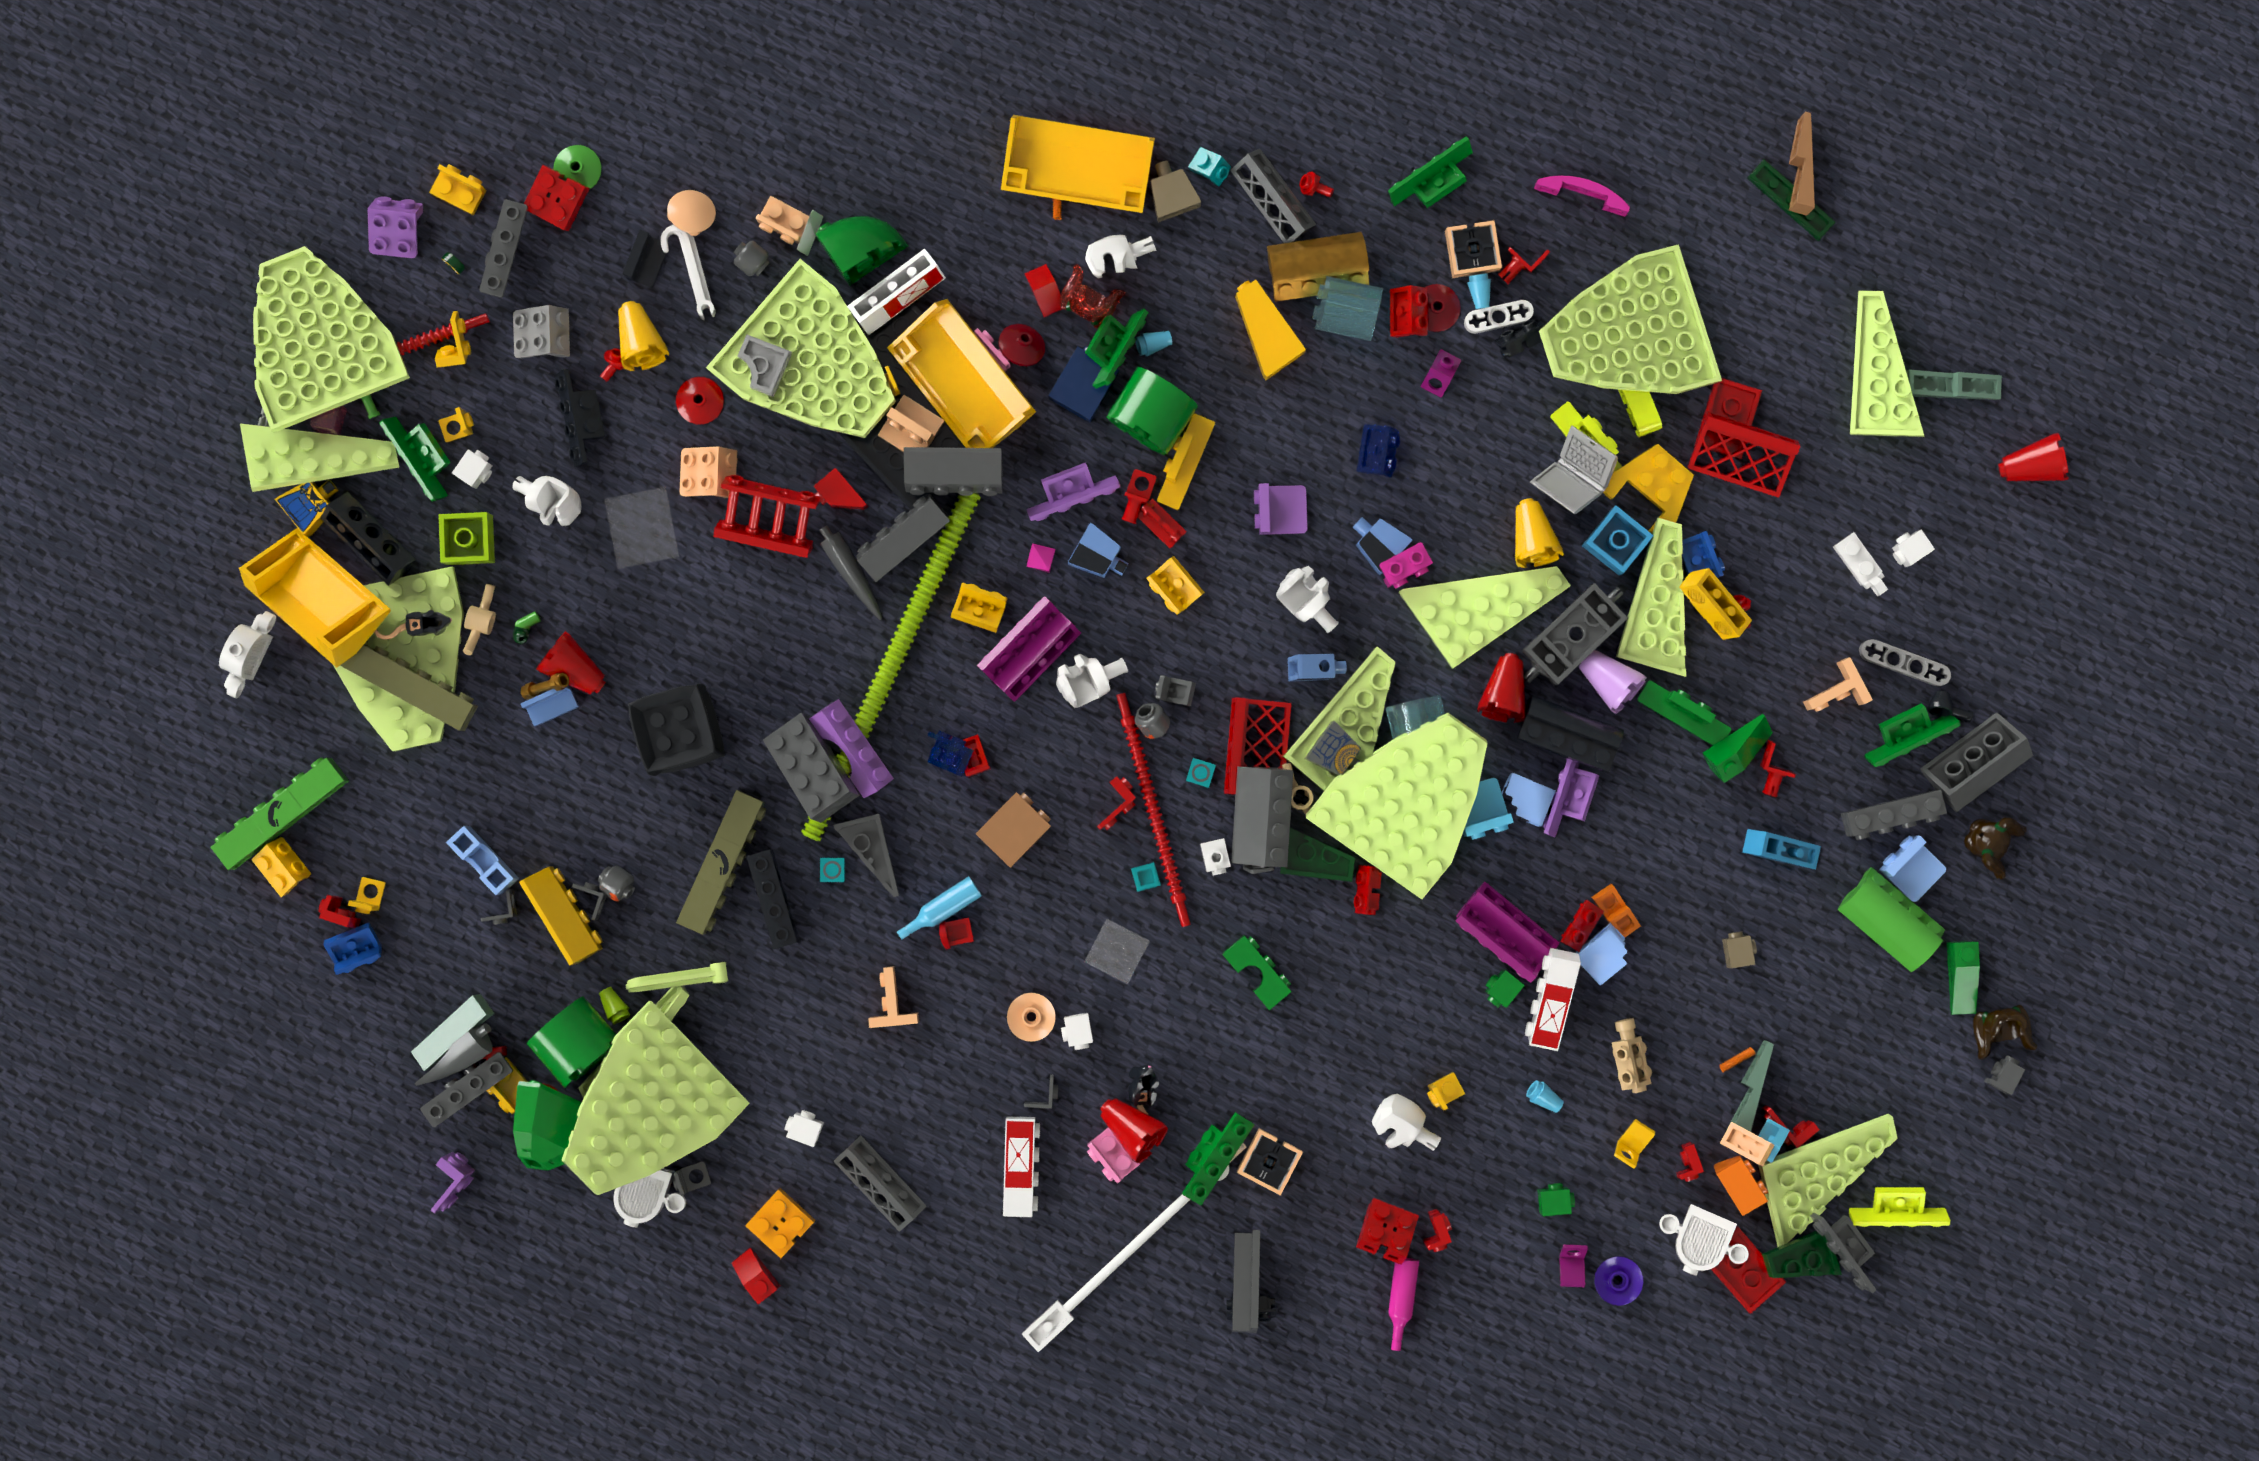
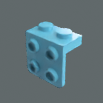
[1463,778,1514,840]

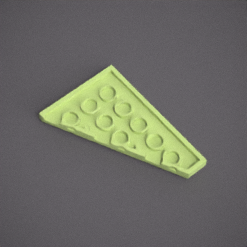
[1399,566,1571,669]
[1283,647,1395,791]
[1758,1114,1897,1247]

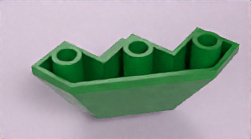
[513,1080,582,1170]

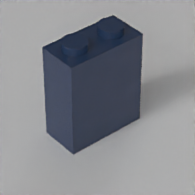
[1048,346,1119,423]

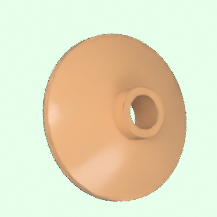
[1007,993,1055,1041]

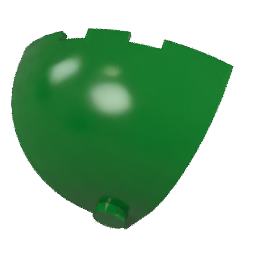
[815,216,909,286]

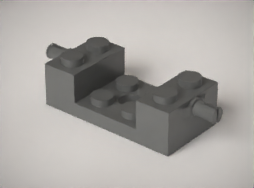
[1521,583,1628,686]

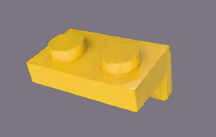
[1147,556,1205,615]
[951,583,1007,633]
[251,837,311,897]

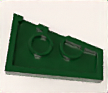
[1280,828,1355,882]
[1762,1231,1842,1278]

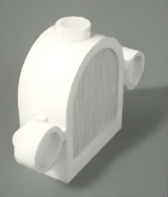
[219,611,276,699]
[614,1168,686,1228]
[1659,1204,1749,1276]

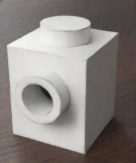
[452,449,493,489]
[1892,529,1935,567]
[1200,838,1231,876]
[1061,1013,1093,1050]
[784,1110,824,1147]

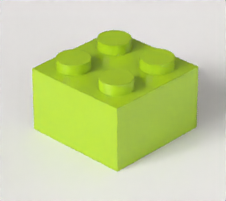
[439,512,495,565]

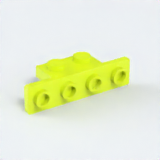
[1550,402,1622,472]
[1849,1187,1951,1227]

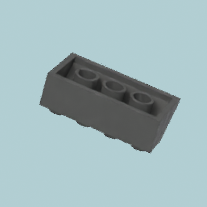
[904,447,1003,496]
[1920,712,2034,812]
[1231,766,1293,867]

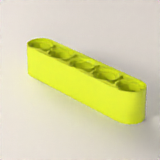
[1618,389,1662,437]

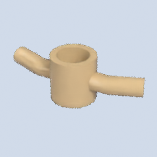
[463,584,496,655]
[1282,763,1313,815]

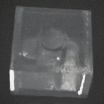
[1084,918,1150,984]

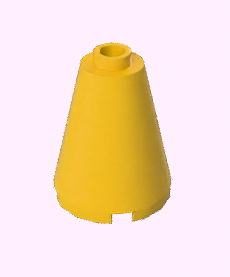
[618,301,669,371]
[1515,498,1564,568]

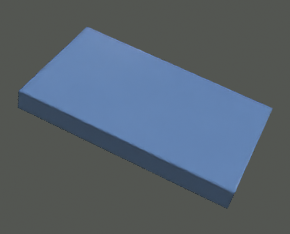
[521,685,579,727]

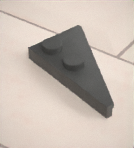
[834,814,900,897]

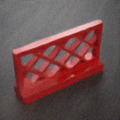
[1687,412,1800,498]
[1224,697,1291,795]

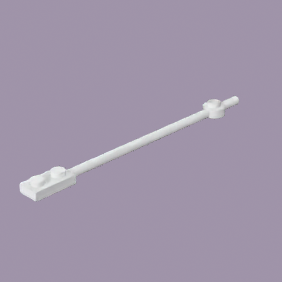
[1022,1143,1246,1352]

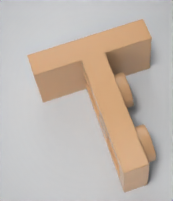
[1803,657,1873,712]
[868,966,919,1028]
[1720,1122,1775,1167]

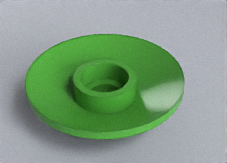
[553,145,601,189]

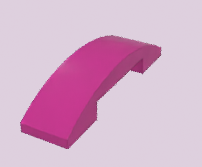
[1534,176,1630,217]

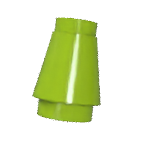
[599,987,630,1025]

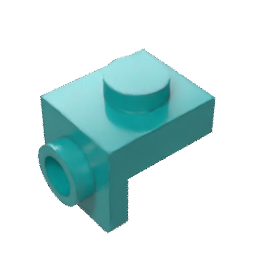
[1188,147,1231,187]

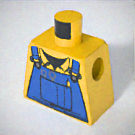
[275,480,339,537]

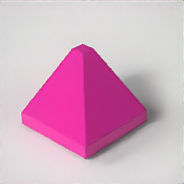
[1026,543,1056,573]

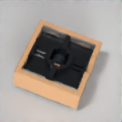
[1445,220,1502,278]
[1237,1128,1303,1196]

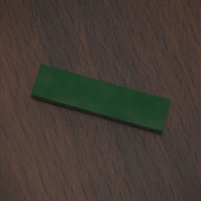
[1747,159,1835,241]

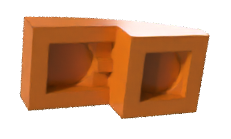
[1591,884,1641,937]

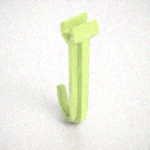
[626,962,728,992]

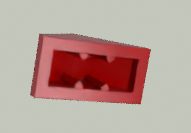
[1025,264,1066,317]
[956,734,991,778]

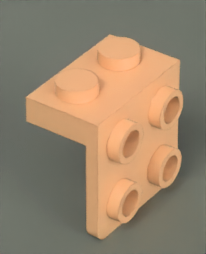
[680,447,737,498]

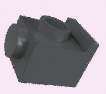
[1984,1055,2025,1095]

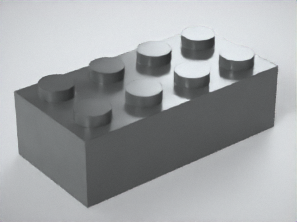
[763,713,860,823]

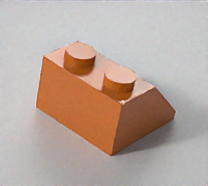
[1713,1155,1769,1216]

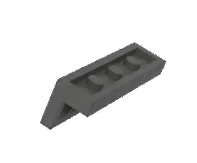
[1230,148,1316,243]
[834,1135,926,1232]
[1232,1230,1260,1333]

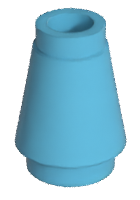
[1467,273,1491,309]
[1135,331,1172,356]
[1526,1080,1564,1113]

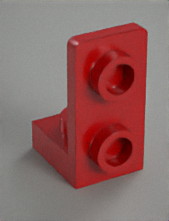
[1762,1105,1820,1148]

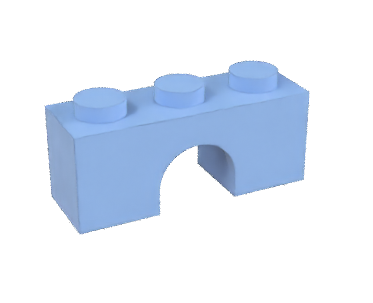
[446,826,519,895]

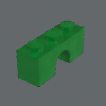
[1222,935,1291,1010]

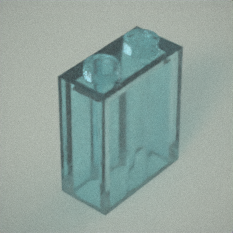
[1312,276,1383,341]

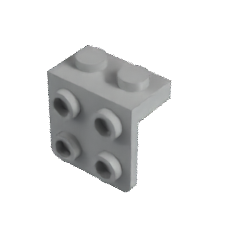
[513,305,570,359]

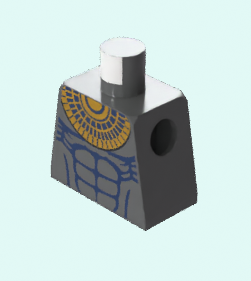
[1304,721,1361,775]

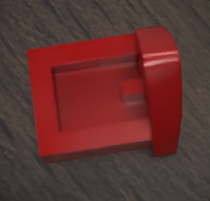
[939,918,974,949]

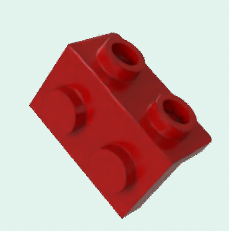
[1423,1209,1452,1252]

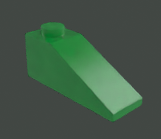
[1703,714,1773,783]
[1947,941,1980,1015]

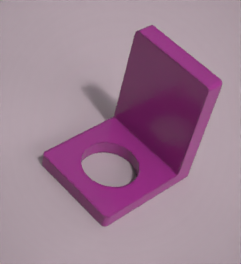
[1421,349,1461,398]
[1559,1244,1588,1288]

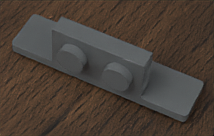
[479,199,528,298]
[420,1052,513,1127]
[1810,1213,1876,1293]

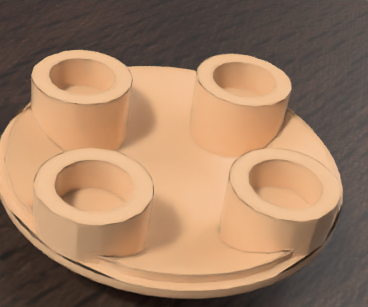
[667,190,716,236]

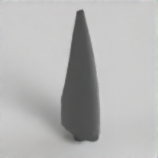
[819,525,882,620]
[414,1024,492,1086]

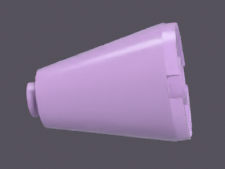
[1579,650,1647,714]

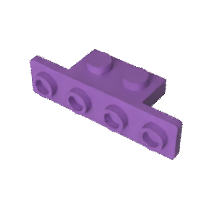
[1027,463,1121,521]
[1543,758,1599,837]

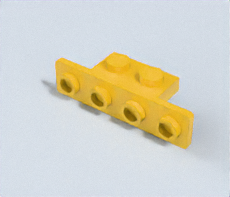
[1157,414,1215,510]

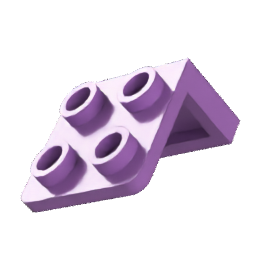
[368,197,423,258]
[1254,483,1307,535]
[431,1152,475,1214]

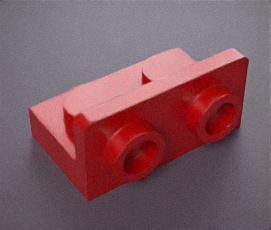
[1390,285,1428,338]
[318,895,361,928]

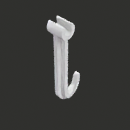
[661,225,716,320]

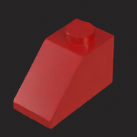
[813,468,868,510]
[732,1248,781,1304]

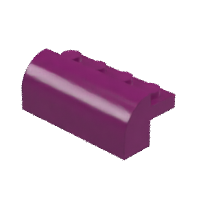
[977,596,1081,702]
[1456,881,1559,983]

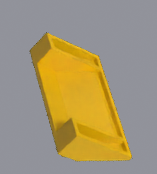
[239,528,391,668]

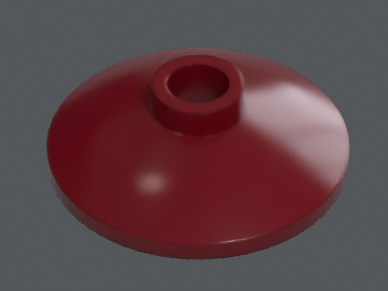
[1424,284,1460,332]
[998,324,1045,366]

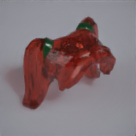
[1060,264,1125,329]

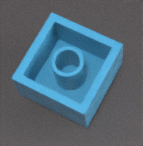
[1582,506,1654,576]

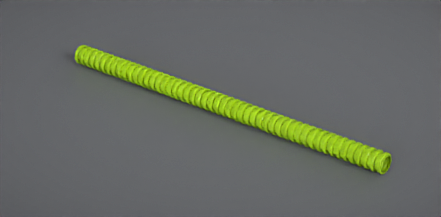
[801,493,981,841]

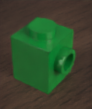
[1485,969,1525,1008]
[1537,1183,1575,1216]

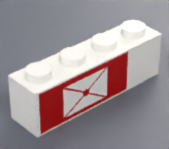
[847,249,946,335]
[1525,948,1581,1051]
[1003,1117,1040,1217]

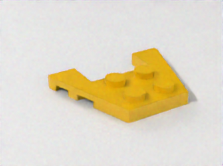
[1603,444,1694,534]

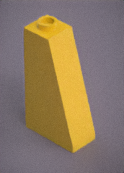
[1235,280,1306,380]

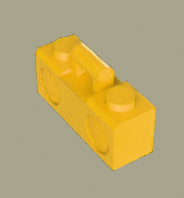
[1679,568,1752,640]

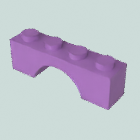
[809,699,894,798]

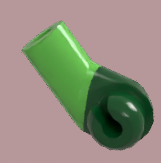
[513,611,541,644]

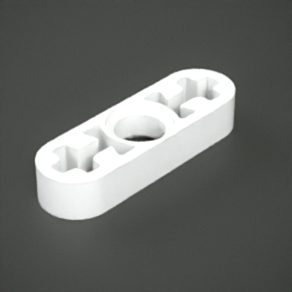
[1464,300,1533,334]

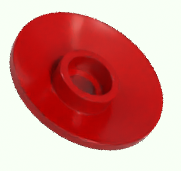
[676,377,724,425]

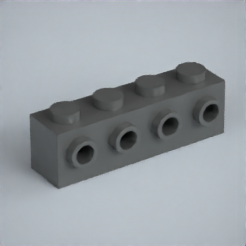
[856,495,950,582]
[1841,790,1947,840]

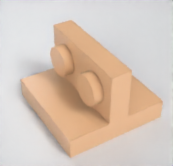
[878,395,945,452]

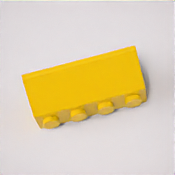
[519,866,603,965]

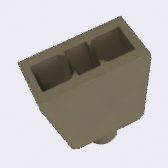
[1151,161,1201,222]

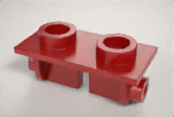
[1138,498,1187,549]
[1354,865,1382,915]
[1560,900,1604,952]

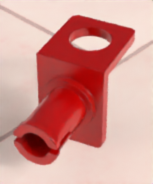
[1498,247,1550,285]
[1122,469,1157,524]
[1760,740,1796,797]

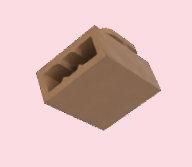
[976,792,1051,868]

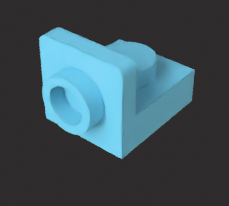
[1759,1119,1790,1163]

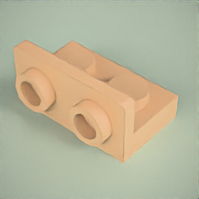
[756,196,809,245]

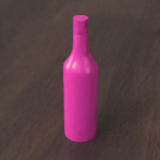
[1388,1258,1419,1351]

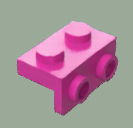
[1379,542,1433,589]

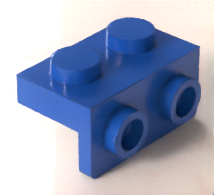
[1682,531,1725,578]
[324,923,382,975]

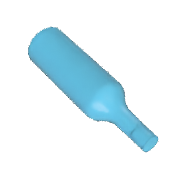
[897,876,982,939]

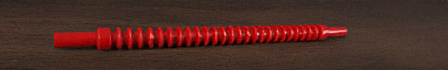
[397,313,490,356]
[1116,693,1191,927]

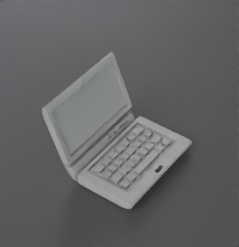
[1530,425,1618,514]

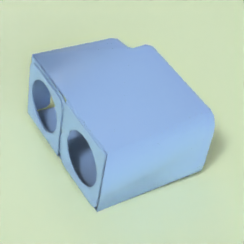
[1501,773,1555,827]
[1576,923,1627,985]

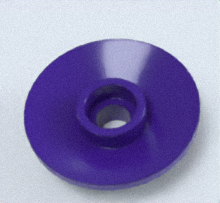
[1594,1256,1643,1306]

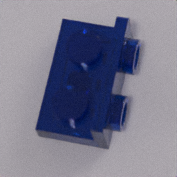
[1357,424,1400,478]
[927,730,974,777]

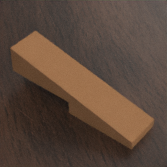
[1789,112,1815,215]

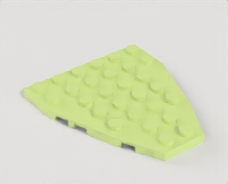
[1539,244,1722,394]
[253,246,410,433]
[706,259,896,438]
[333,566,464,751]
[1306,713,1487,899]
[562,1001,750,1195]

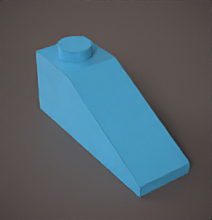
[1742,829,1821,870]

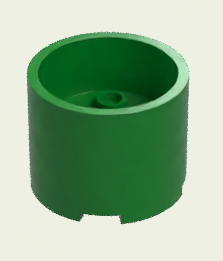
[1106,367,1198,455]
[526,996,616,1089]

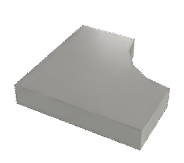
[738,335,792,397]

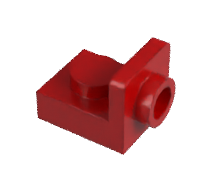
[1676,1142,1704,1182]

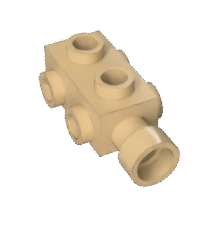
[1612,1018,1652,1093]

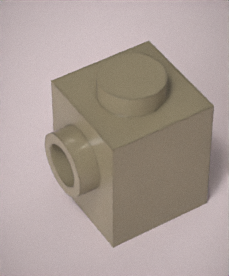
[1722,931,1757,968]

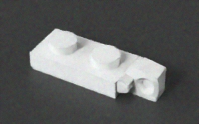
[1833,532,1888,596]

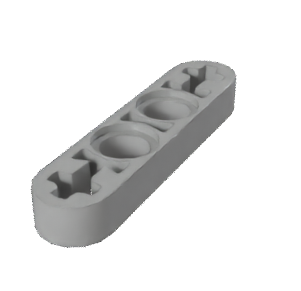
[1859,639,1951,686]

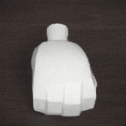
[1085,235,1156,278]
[513,476,581,526]
[1276,566,1339,633]
[1056,654,1128,708]
[1372,1094,1441,1151]

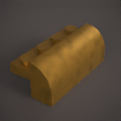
[1267,232,1369,302]

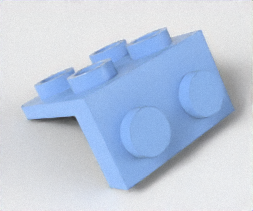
[1879,835,1946,902]

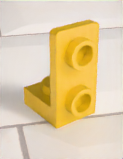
[435,311,471,368]
[1427,1072,1465,1111]

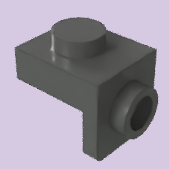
[1155,675,1196,707]

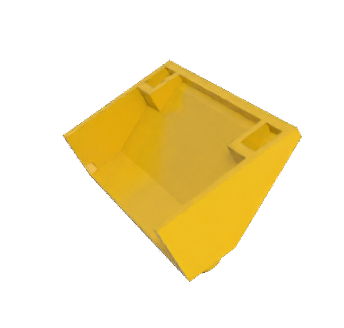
[1001,115,1155,213]
[887,299,1036,448]

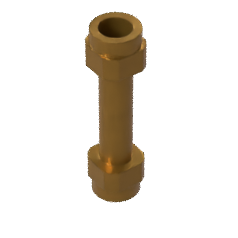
[521,673,569,700]

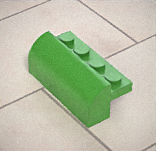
[1838,867,1945,972]

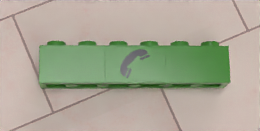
[210,757,349,870]

